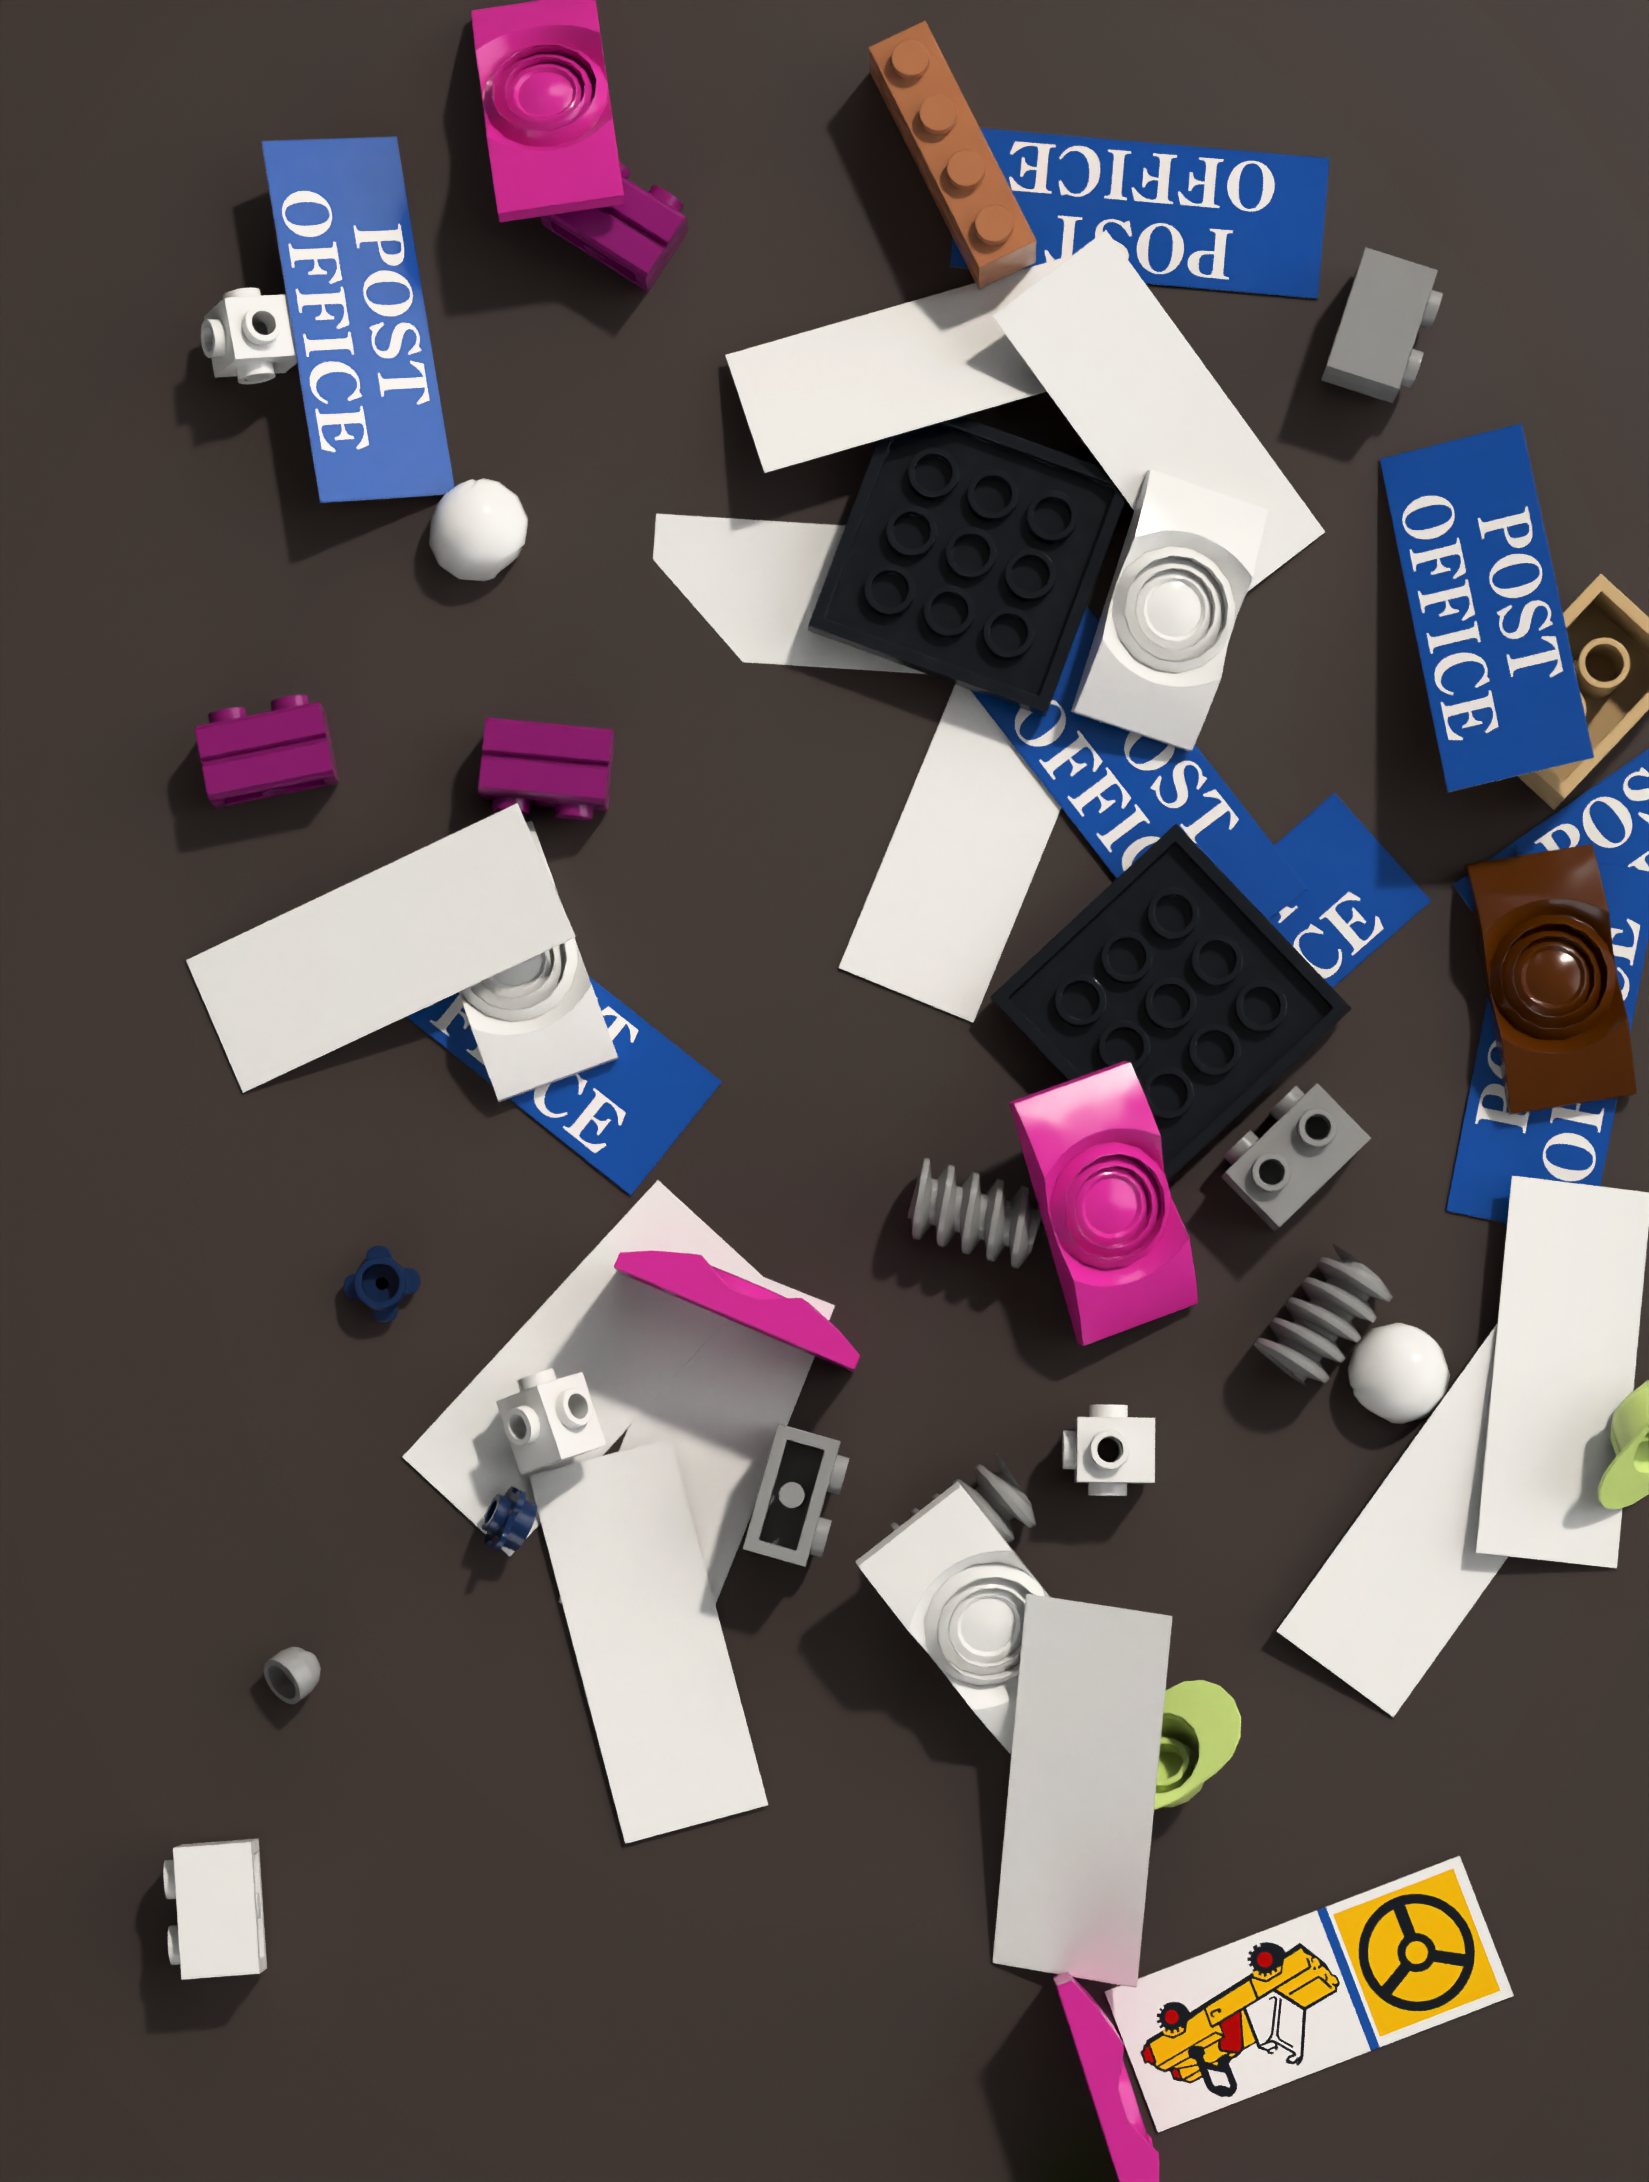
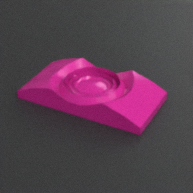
[471,0,625,223]
[1009,1061,1198,1346]
[614,1250,860,1373]
[1052,1972,1160,2182]

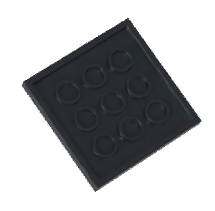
[808,416,1126,717]
[990,824,1352,1182]

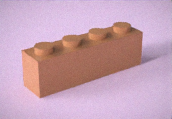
[869,20,1037,289]

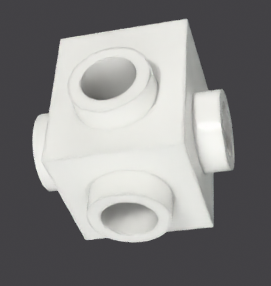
[201,288,297,384]
[496,1368,607,1475]
[1062,1405,1155,1496]

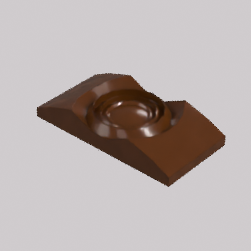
[1465,844,1637,1115]

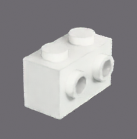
[163,1838,267,1980]

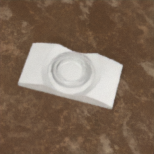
[1071,469,1268,752]
[459,821,619,1102]
[855,1481,1050,1753]

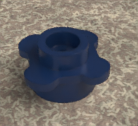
[344,1246,421,1322]
[482,1486,537,1551]

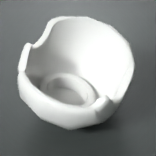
[429,478,528,581]
[1348,1323,1450,1424]

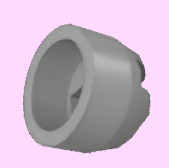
[263,1646,321,1704]

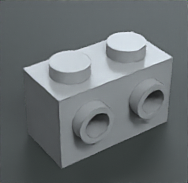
[1321,247,1443,403]
[1221,1083,1371,1232]
[743,1424,850,1567]

